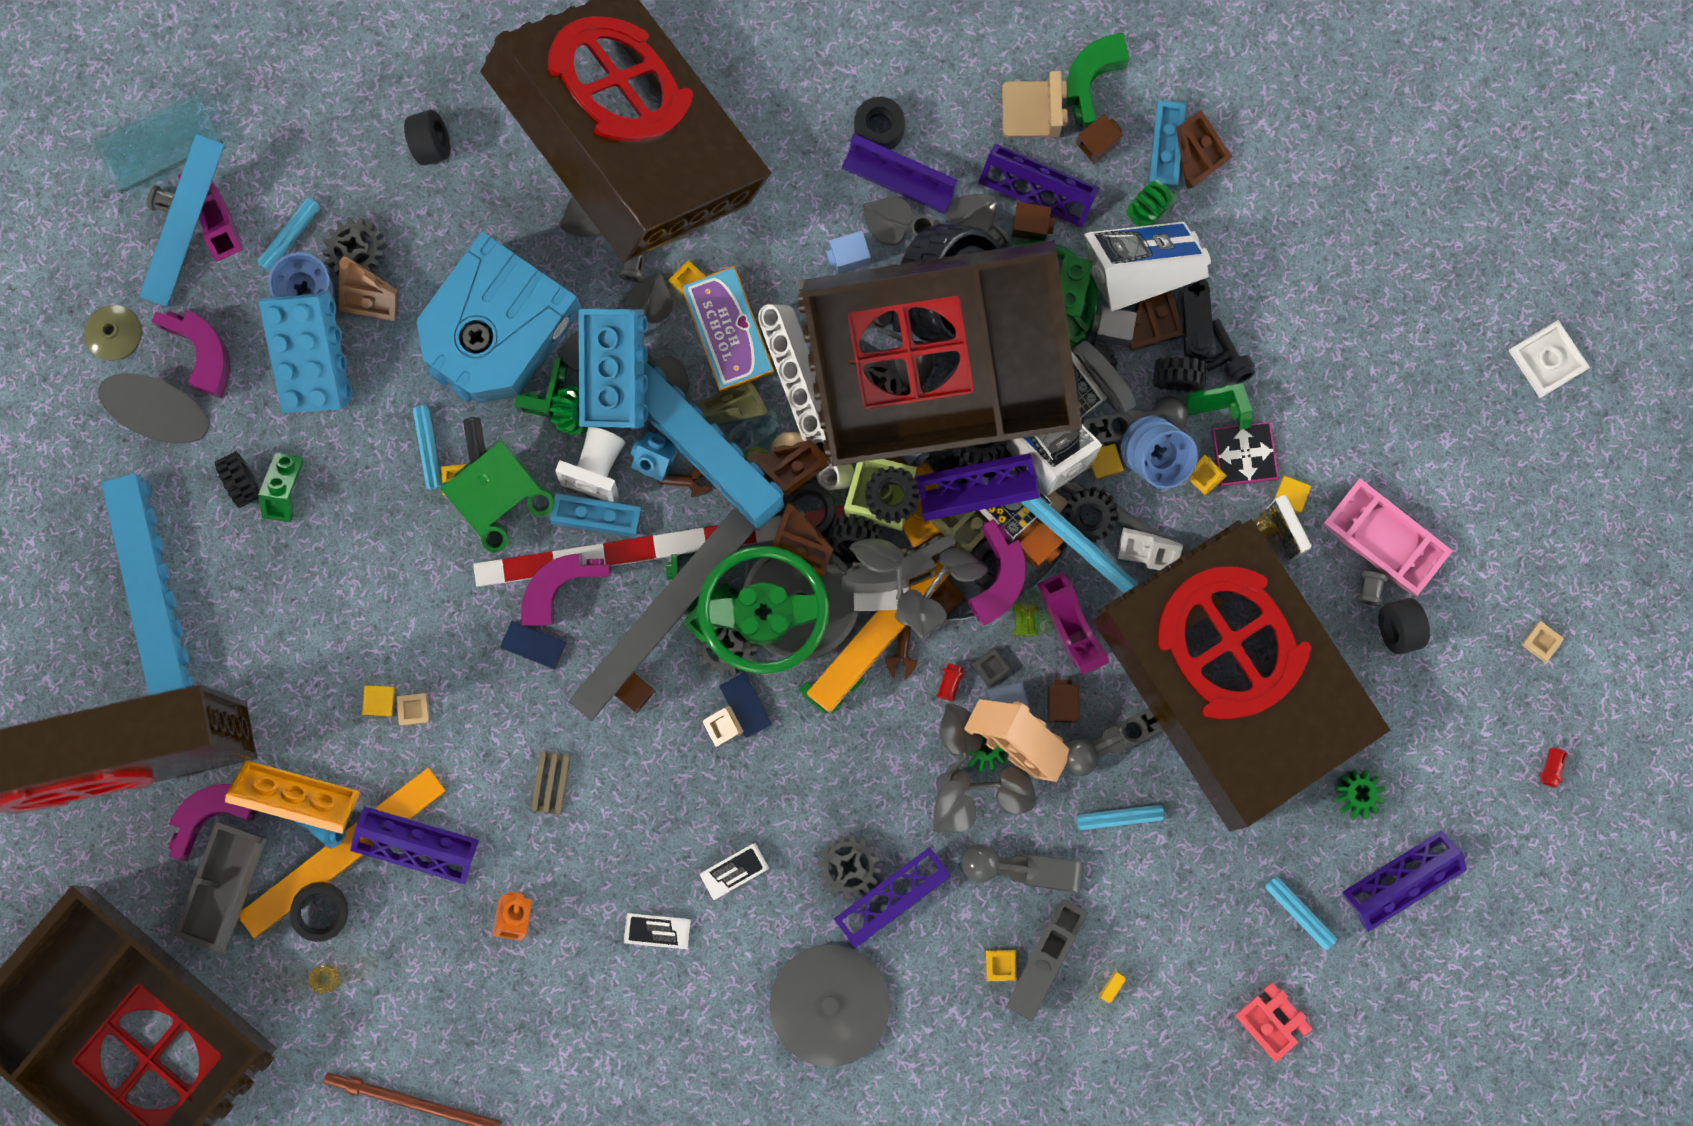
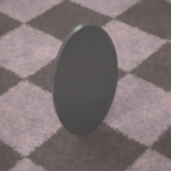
[98,373,208,443]

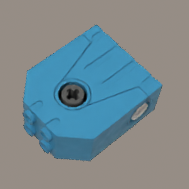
[416,231,582,404]

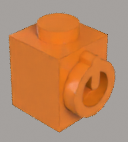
[1016,520,1064,569]
[492,892,532,941]

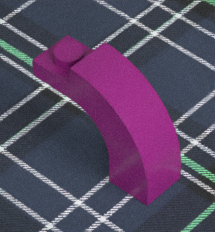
[177,173,243,262]
[152,310,230,399]
[967,519,1026,627]
[521,553,612,626]
[1037,572,1110,675]
[169,784,257,861]

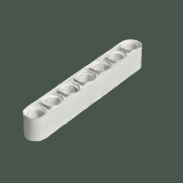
[758,304,854,491]

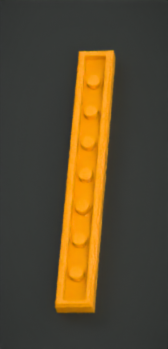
[807,535,958,713]
[239,768,447,939]

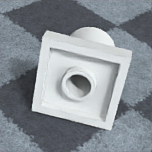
[555,427,626,503]

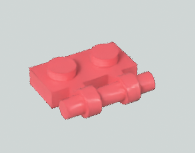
[1234,982,1313,1062]

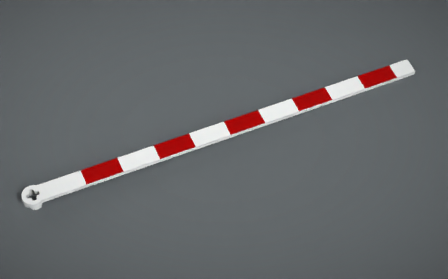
[473,505,875,587]

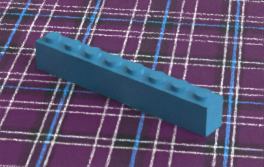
[644,358,784,530]
[101,473,195,695]

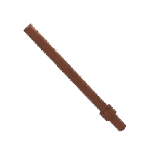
[324,1072,501,1126]

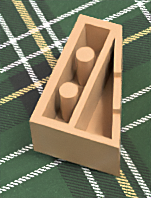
[964,699,1069,782]

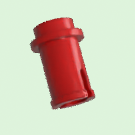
[936,663,965,702]
[1539,748,1568,788]

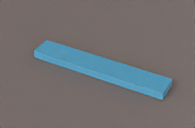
[139,134,225,307]

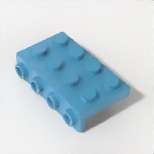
[258,291,353,413]
[579,309,648,428]

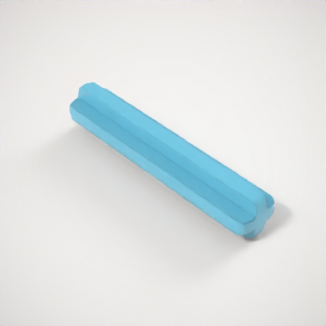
[258,197,320,271]
[413,405,442,490]
[1076,805,1165,830]
[1265,877,1337,950]

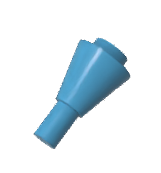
[296,821,346,848]

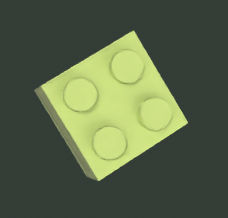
[844,459,918,531]

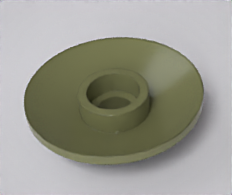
[84,305,142,361]

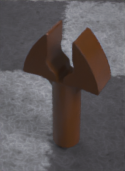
[657,466,712,498]
[886,625,918,680]

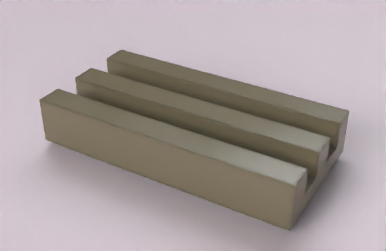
[531,751,571,815]

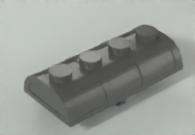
[174,822,268,954]

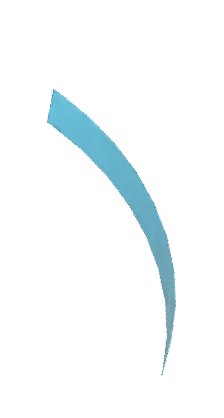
[945,544,1069,622]

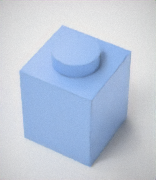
[826,231,871,274]

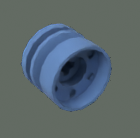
[268,252,336,301]
[1121,416,1198,489]

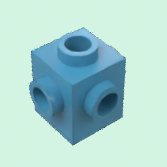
[631,431,678,482]

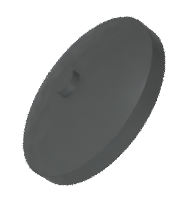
[743,554,858,661]
[770,945,890,1067]

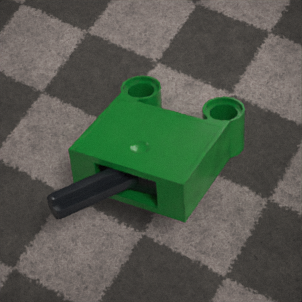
[440,417,554,553]

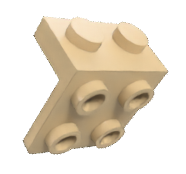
[1002,71,1067,138]

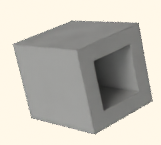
[1092,307,1137,347]

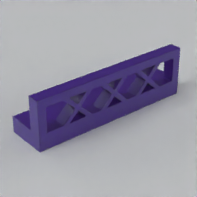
[842,134,958,214]
[978,144,1100,227]
[915,453,1040,521]
[350,806,479,884]
[1342,830,1467,932]
[834,847,951,949]

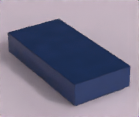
[500,620,566,670]
[719,672,772,738]

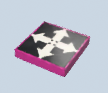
[1212,422,1279,487]

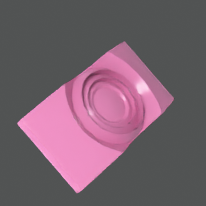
[1323,478,1453,597]

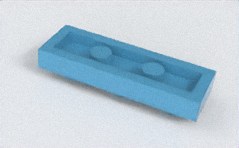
[1148,101,1186,189]
[550,493,642,538]

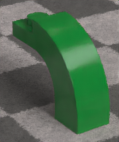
[1065,33,1129,131]

